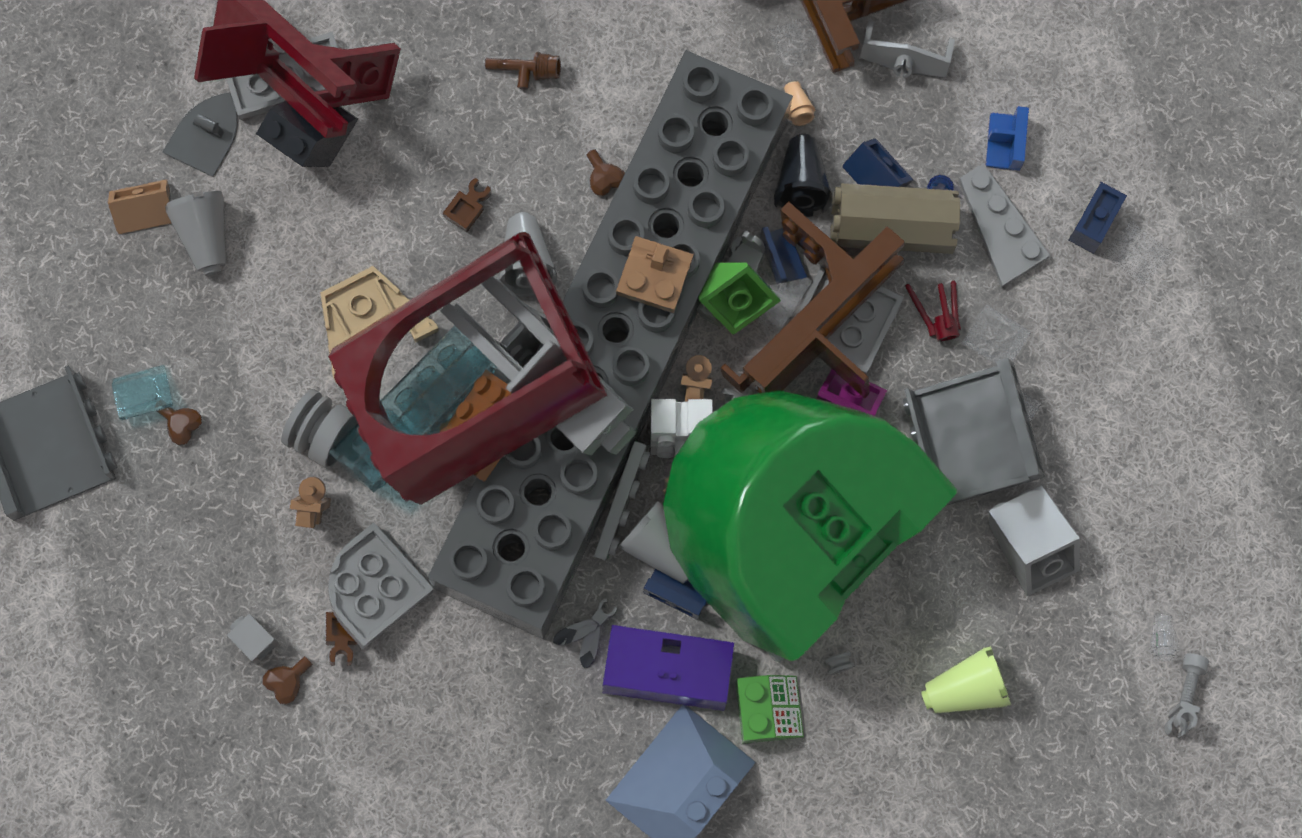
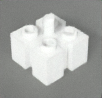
[651,399,712,458]

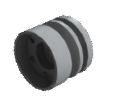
[281,389,358,469]

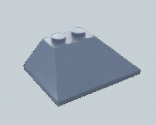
[605,705,756,838]

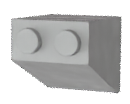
[988,485,1080,596]

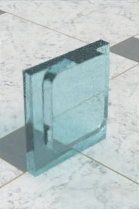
[112,365,173,421]

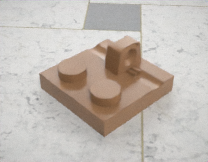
[616,236,694,313]

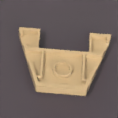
[320,266,439,382]

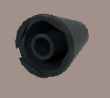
[774,134,832,217]

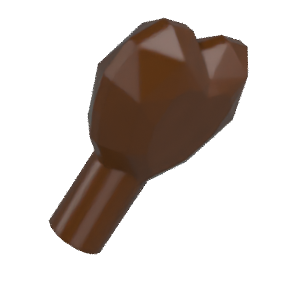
[586,149,625,196]
[155,401,202,445]
[262,656,313,704]

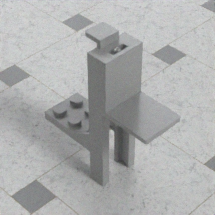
[440,276,637,455]

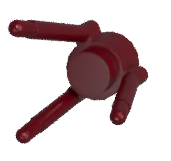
[905,281,961,342]

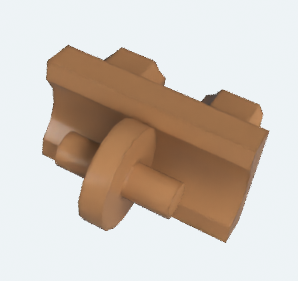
[681,355,712,402]
[290,477,331,528]

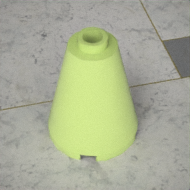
[921,646,1011,713]

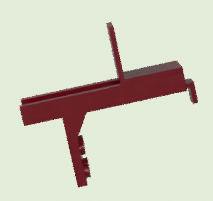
[194,0,401,138]

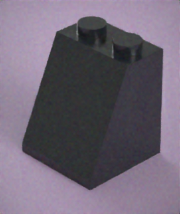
[256,87,359,167]

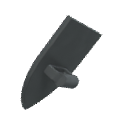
[162,92,237,177]

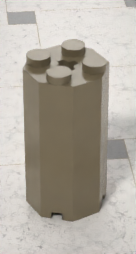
[830,183,960,254]

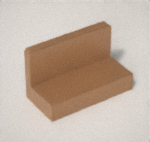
[108,179,171,234]

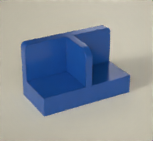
[986,106,1029,171]

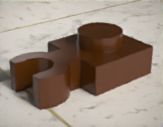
[442,178,491,232]
[326,612,357,666]

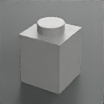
[227,614,279,665]

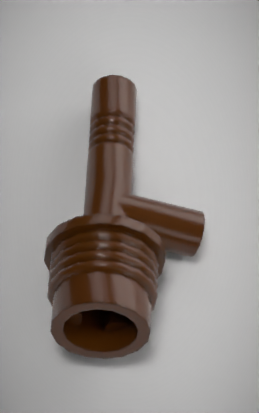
[485,52,561,89]

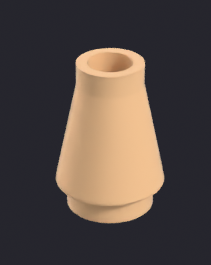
[784,81,815,126]

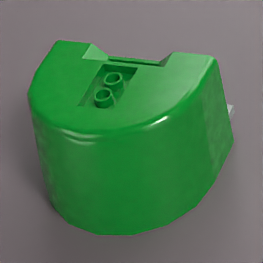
[663,390,957,663]

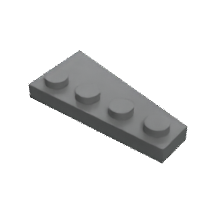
[959,163,1050,288]
[594,441,651,560]

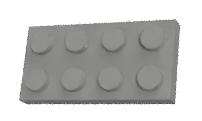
[226,32,338,120]

